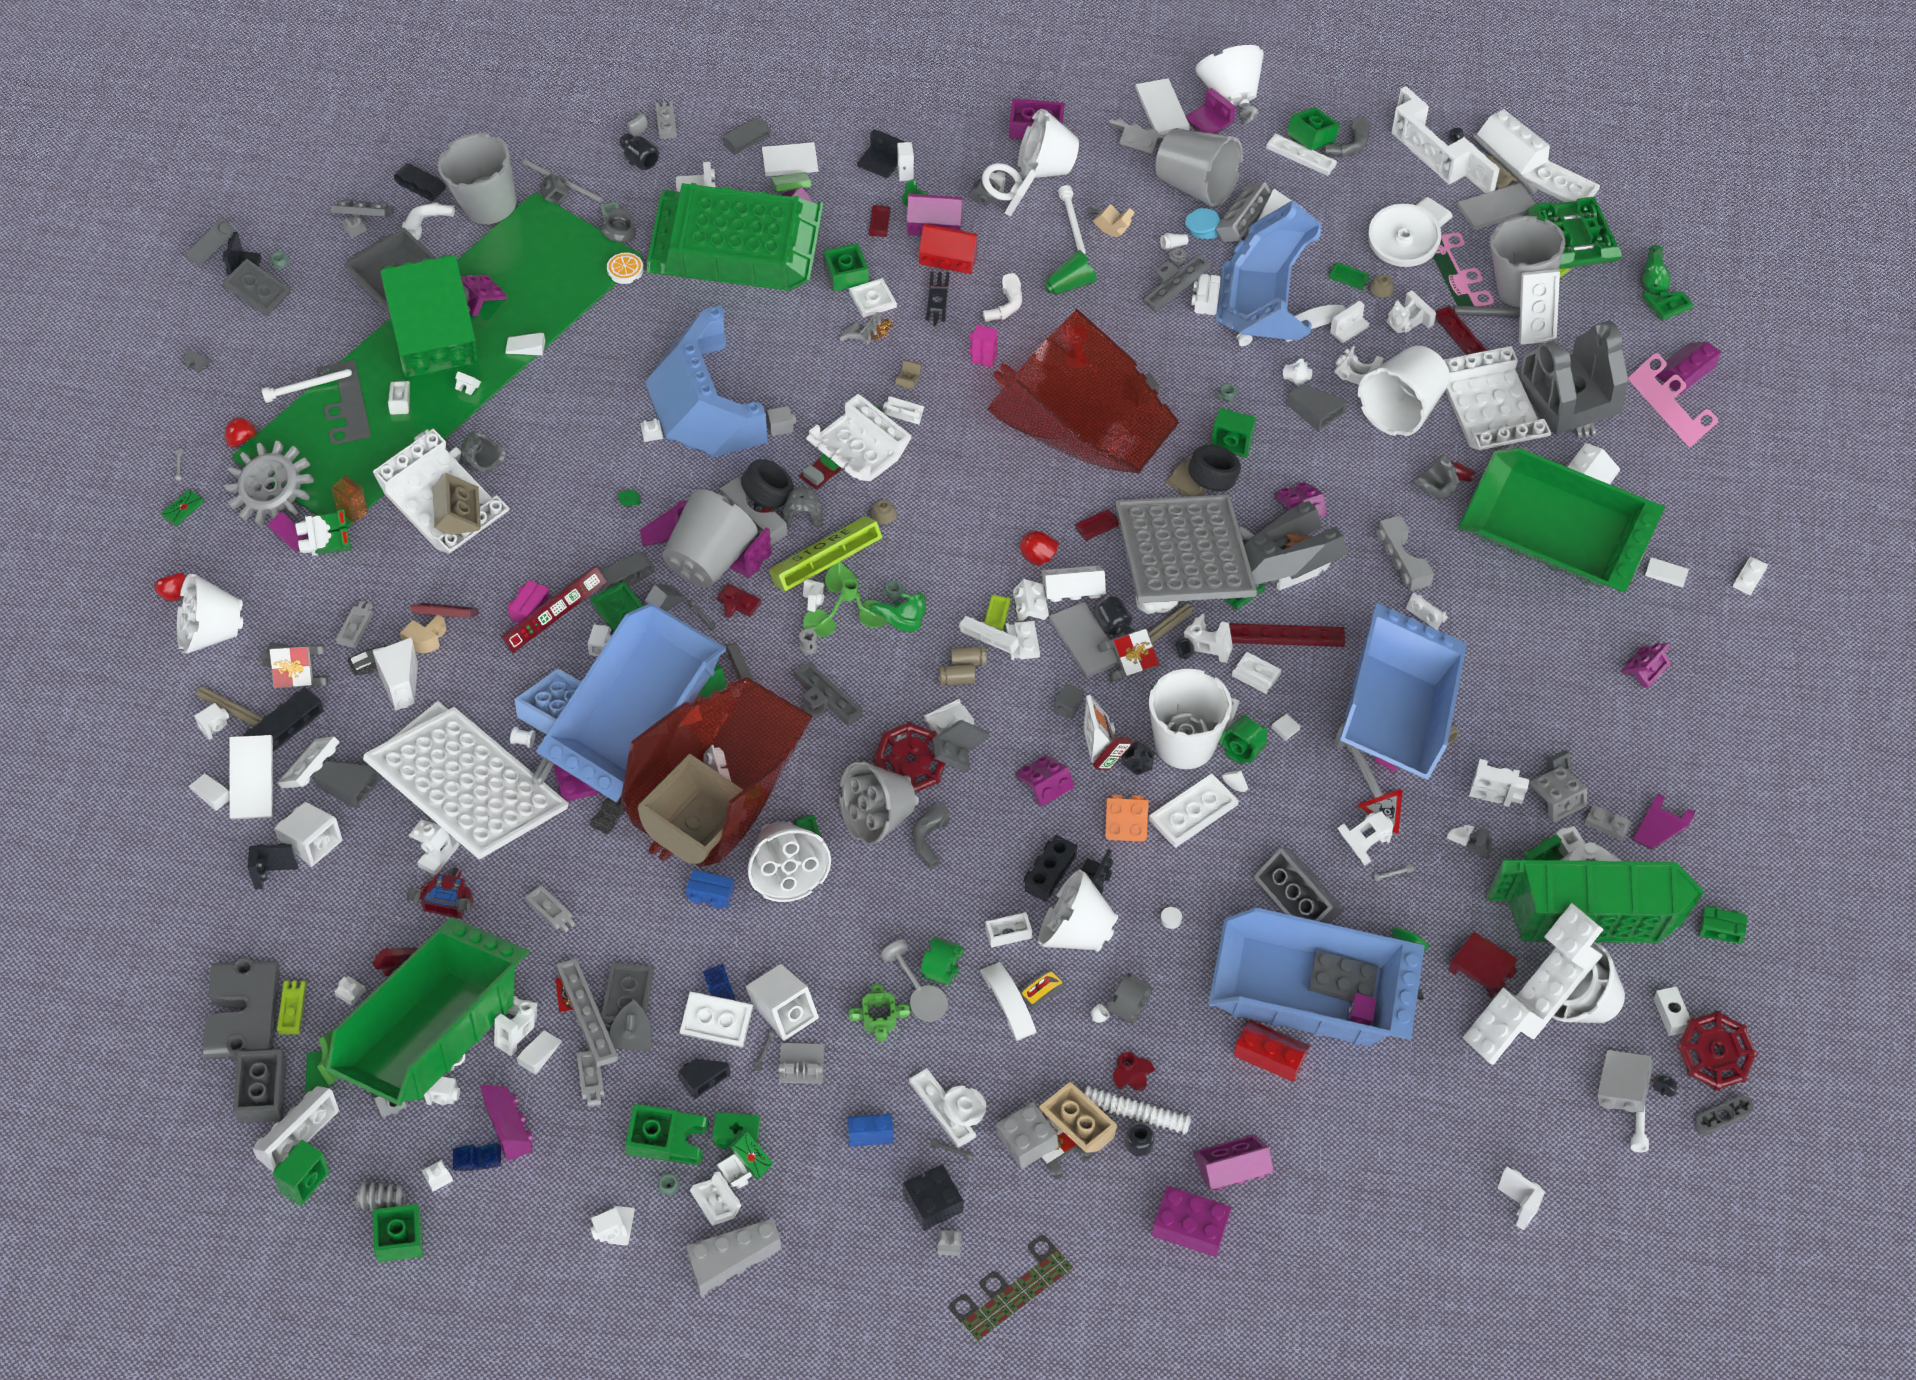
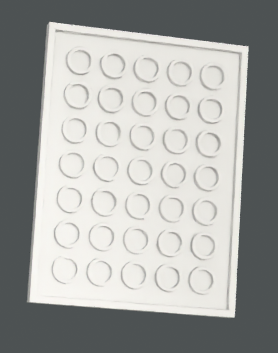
[363,707,569,859]

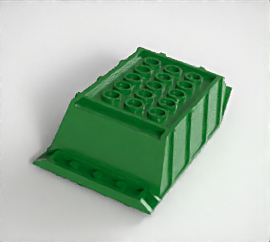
[646,183,824,291]
[1457,448,1665,593]
[1485,860,1705,944]
[326,917,530,1106]

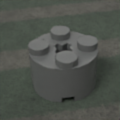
[1107,972,1154,1024]

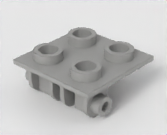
[779,1043,825,1084]

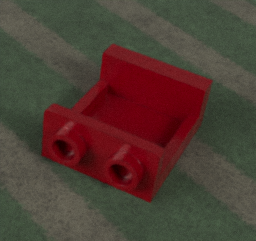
[1448,931,1518,998]

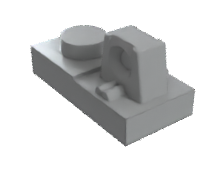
[1584,805,1632,841]

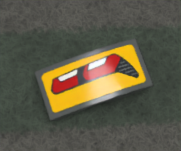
[1020,969,1066,1010]

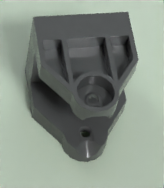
[1520,321,1629,435]

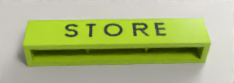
[768,516,882,592]

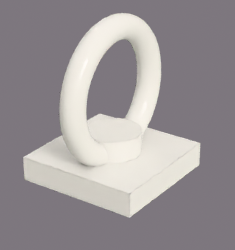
[982,163,1037,217]

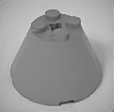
[839,762,919,845]

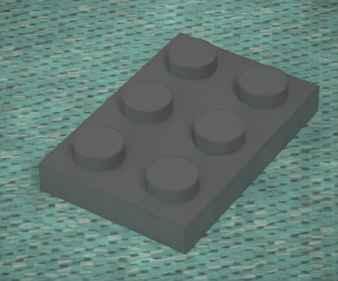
[331,200,394,217]
[223,259,291,316]
[1308,950,1378,1002]
[601,962,654,1024]

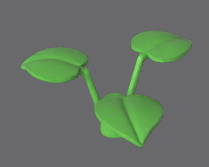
[802,561,889,637]

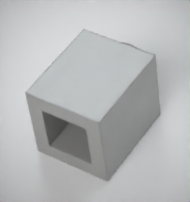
[767,406,796,436]

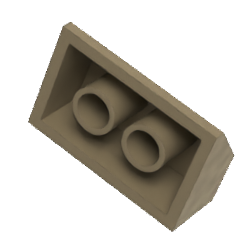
[433,472,481,535]

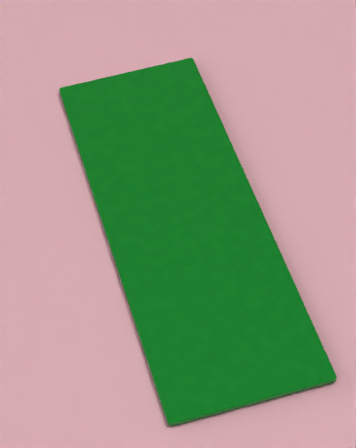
[232,193,643,528]

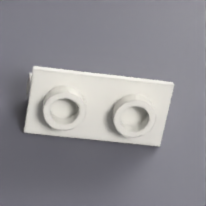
[883,396,924,425]
[1406,593,1448,630]
[703,745,731,781]

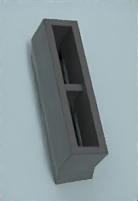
[723,117,771,155]

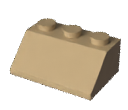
[1039,1082,1117,1153]

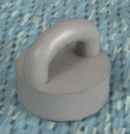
[1240,105,1259,124]

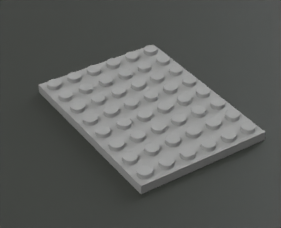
[1115,494,1257,603]

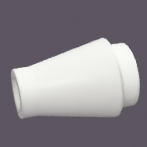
[1160,233,1188,251]

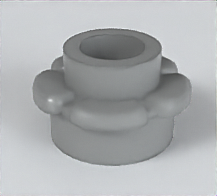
[1169,248,1187,265]

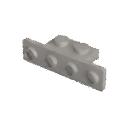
[1109,118,1167,155]

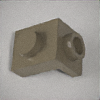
[895,360,922,389]

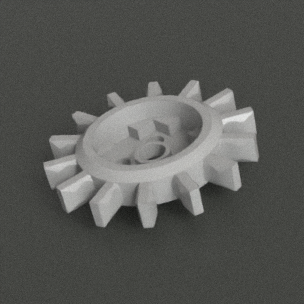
[225,441,314,527]

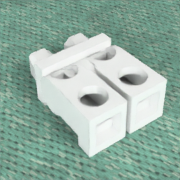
[1469,759,1529,807]

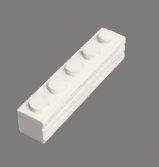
[959,616,1019,654]

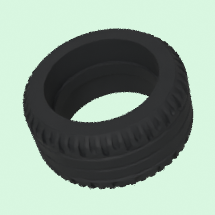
[1188,444,1241,491]
[741,459,794,509]

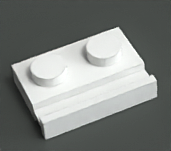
[1006,621,1040,660]
[1232,652,1281,694]
[924,699,974,735]

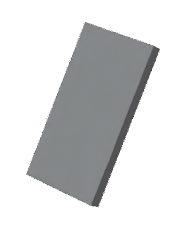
[1457,183,1535,230]
[1049,602,1119,678]

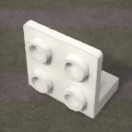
[1498,1167,1545,1230]

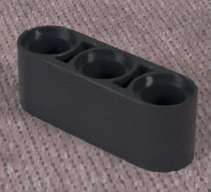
[394,163,446,201]

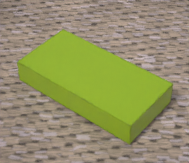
[984,595,1011,631]

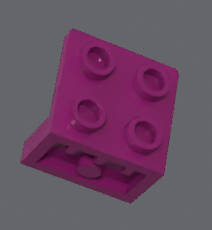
[1186,88,1236,134]
[461,275,507,316]
[730,528,772,578]

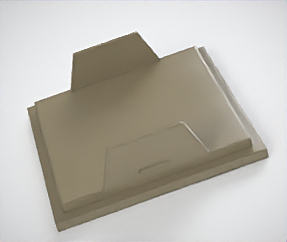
[1165,460,1208,497]

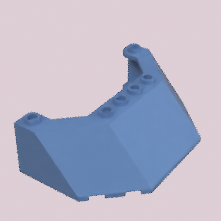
[1216,200,1322,341]
[645,305,768,457]

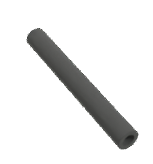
[1454,306,1520,317]

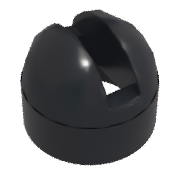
[1449,128,1464,142]

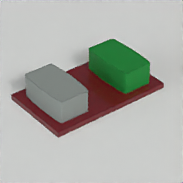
[799,454,843,490]

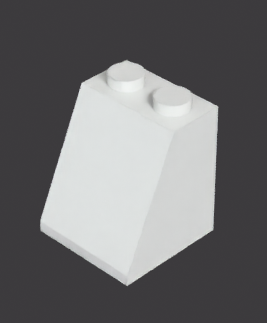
[373,638,418,711]
[274,802,343,867]
[745,964,819,1041]

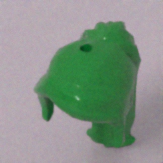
[1640,245,1671,294]
[869,592,926,632]

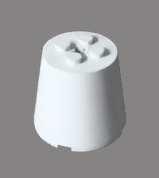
[1358,346,1450,436]
[1149,669,1232,769]

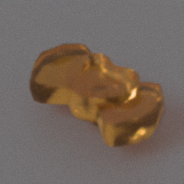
[870,318,893,340]

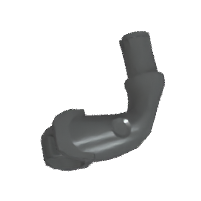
[1325,117,1370,158]
[912,802,949,869]

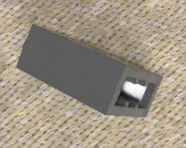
[185,217,236,267]
[1287,384,1347,432]
[313,761,381,809]

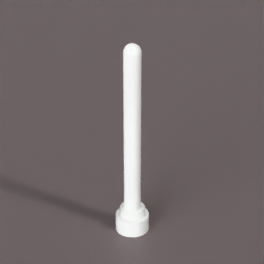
[1058,185,1085,254]
[262,369,352,403]
[1631,1107,1649,1152]

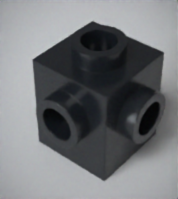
[1121,741,1155,775]

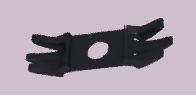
[925,271,950,326]

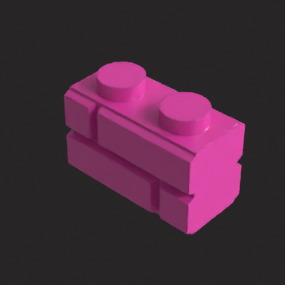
[969,325,998,367]
[508,580,550,623]

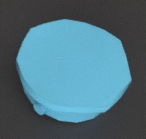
[1185,208,1220,239]

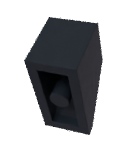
[678,1059,731,1099]

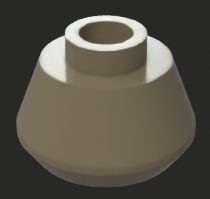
[1370,274,1395,298]
[870,500,897,525]

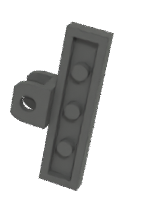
[1144,254,1212,312]
[794,662,863,726]

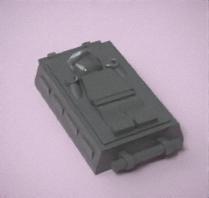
[344,228,470,315]

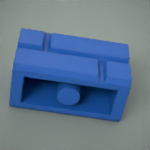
[686,869,735,909]
[848,1113,894,1147]

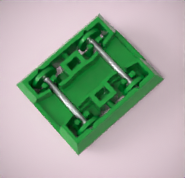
[1527,196,1623,269]

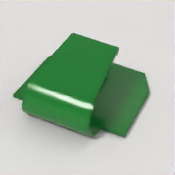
[617,489,642,507]

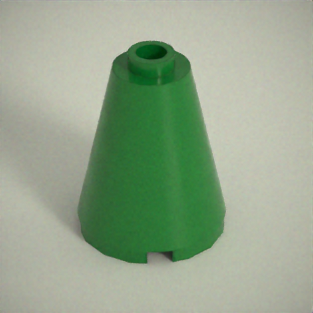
[1044,250,1097,295]

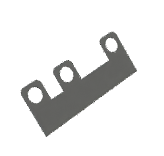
[316,360,371,444]

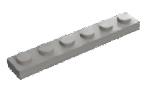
[556,958,618,1067]

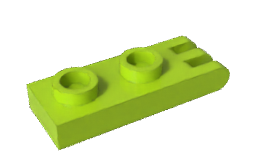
[277,980,307,1035]

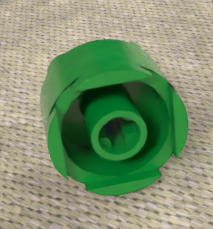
[1220,715,1268,764]
[921,936,964,985]

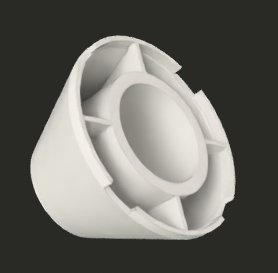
[1018,109,1079,179]
[1552,942,1625,1023]

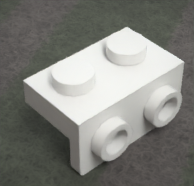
[1013,579,1049,622]
[690,1171,741,1226]

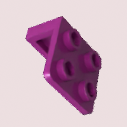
[1274,482,1327,517]
[1015,756,1075,807]

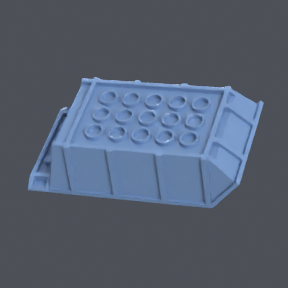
[536,603,726,803]
[1339,603,1467,780]
[1208,907,1425,1046]

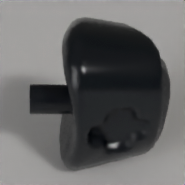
[1175,638,1194,659]
[1653,1075,1677,1097]

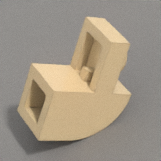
[1092,204,1135,237]
[400,615,447,653]

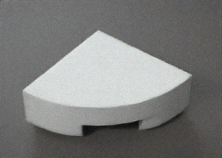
[1222,770,1249,792]
[1447,825,1474,846]

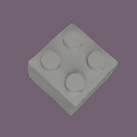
[996,1102,1059,1169]

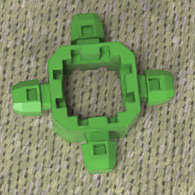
[849,984,910,1042]

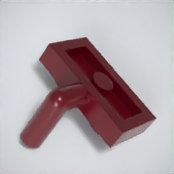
[717,583,761,618]
[373,947,418,977]

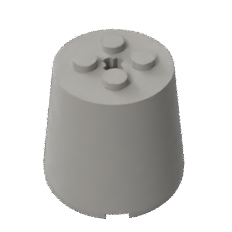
[1155,128,1243,207]
[438,133,517,224]
[1490,216,1565,308]
[662,489,758,588]

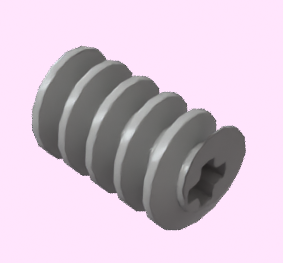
[355,1181,406,1211]

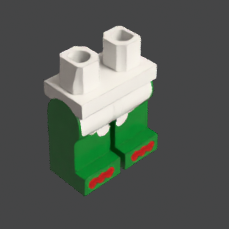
[296,509,352,556]

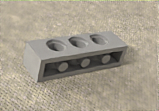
[1215,181,1271,243]

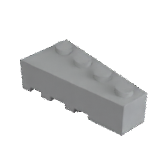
[686,1218,781,1297]

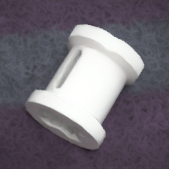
[510,726,536,748]

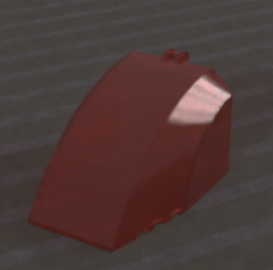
[987,309,1180,473]
[620,677,813,867]

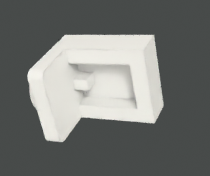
[803,579,824,612]
[716,1154,752,1189]

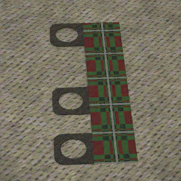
[949,1235,1074,1341]

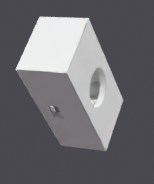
[897,142,914,181]
[985,912,1032,948]
[1653,986,1690,1036]

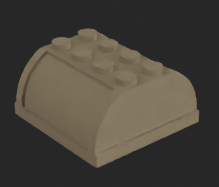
[638,754,756,864]

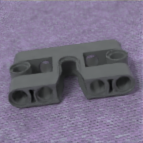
[203,958,280,1062]

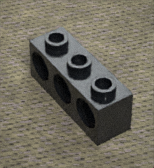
[1023,835,1078,902]

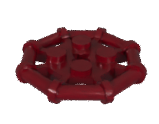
[872,721,946,793]
[1677,1010,1758,1091]

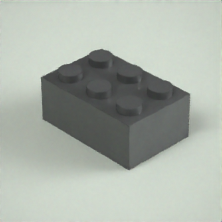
[233,1050,287,1123]

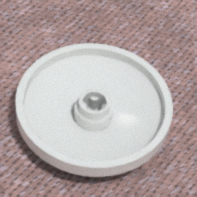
[1368,204,1441,267]

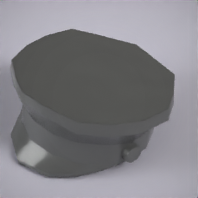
[601,208,636,243]

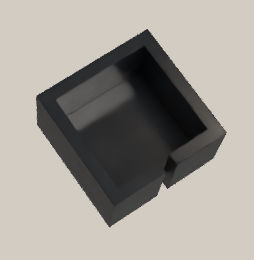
[903,1164,964,1231]

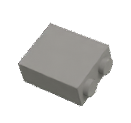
[1598,1050,1653,1113]

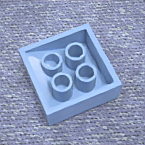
[514,669,581,734]

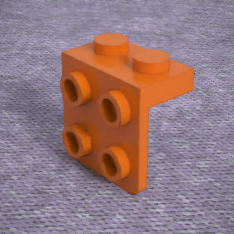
[1105,794,1148,841]

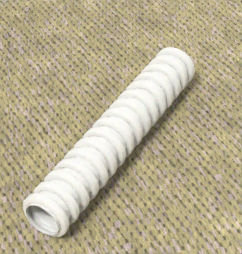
[1084,1086,1191,1135]

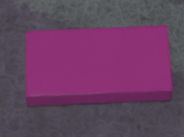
[267,512,309,553]

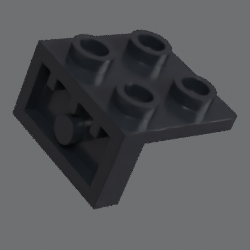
[857,129,905,178]
[223,232,262,275]
[247,843,298,889]
[1081,849,1114,895]

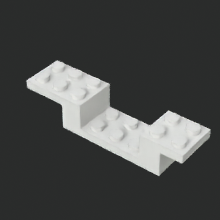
[1391,86,1500,193]
[1462,903,1604,1065]

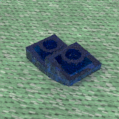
[703,964,737,1001]
[453,1143,501,1171]

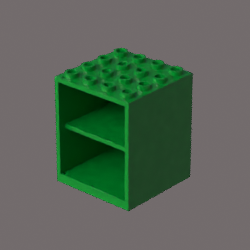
[380,254,478,379]

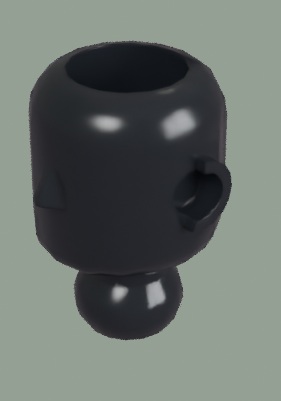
[619,133,659,170]
[1093,596,1136,637]

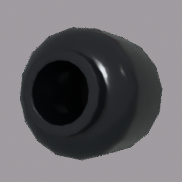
[1125,1123,1155,1156]

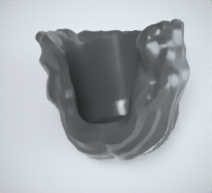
[461,431,507,473]
[1414,454,1459,499]
[782,487,823,527]

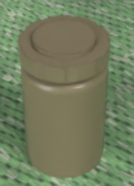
[950,646,987,666]
[939,664,975,686]

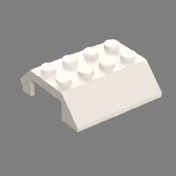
[806,394,911,481]

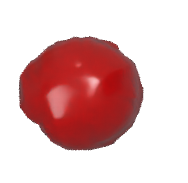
[224,417,257,448]
[1019,530,1059,566]
[154,573,186,602]

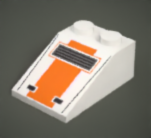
[1083,695,1115,763]

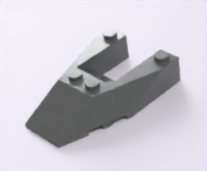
[1244,501,1348,588]

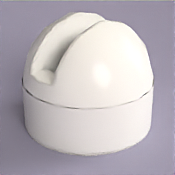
[1091,1004,1110,1023]

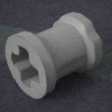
[799,629,818,655]

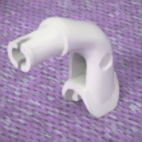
[402,202,455,240]
[982,273,1022,322]

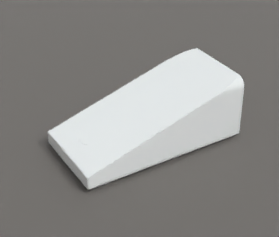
[506,333,545,355]
[388,381,410,415]
[189,773,230,811]
[517,1030,562,1075]

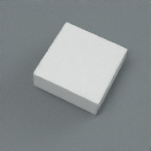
[1271,713,1301,741]

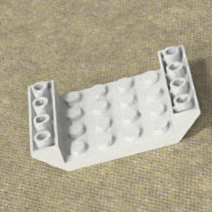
[1444,346,1551,450]
[373,429,510,554]

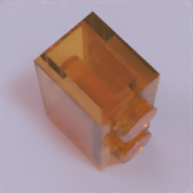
[332,476,368,523]

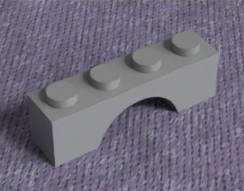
[720,477,787,545]
[1377,515,1434,591]

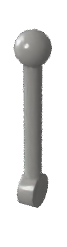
[174,449,183,481]
[1373,864,1415,882]

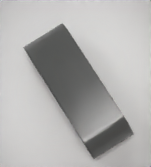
[600,552,655,591]

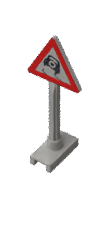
[1334,724,1403,836]

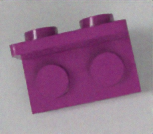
[1621,642,1671,688]

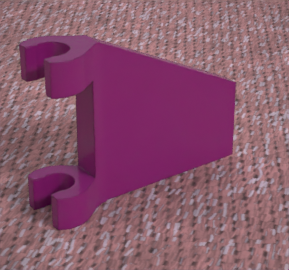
[640,501,687,547]
[1633,794,1695,850]

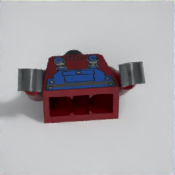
[406,867,474,919]

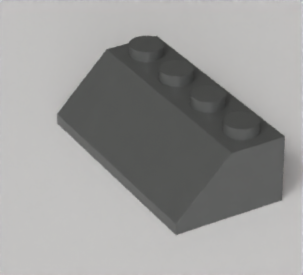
[1253,847,1344,924]

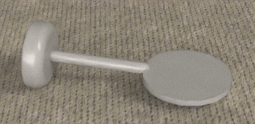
[880,939,948,1022]

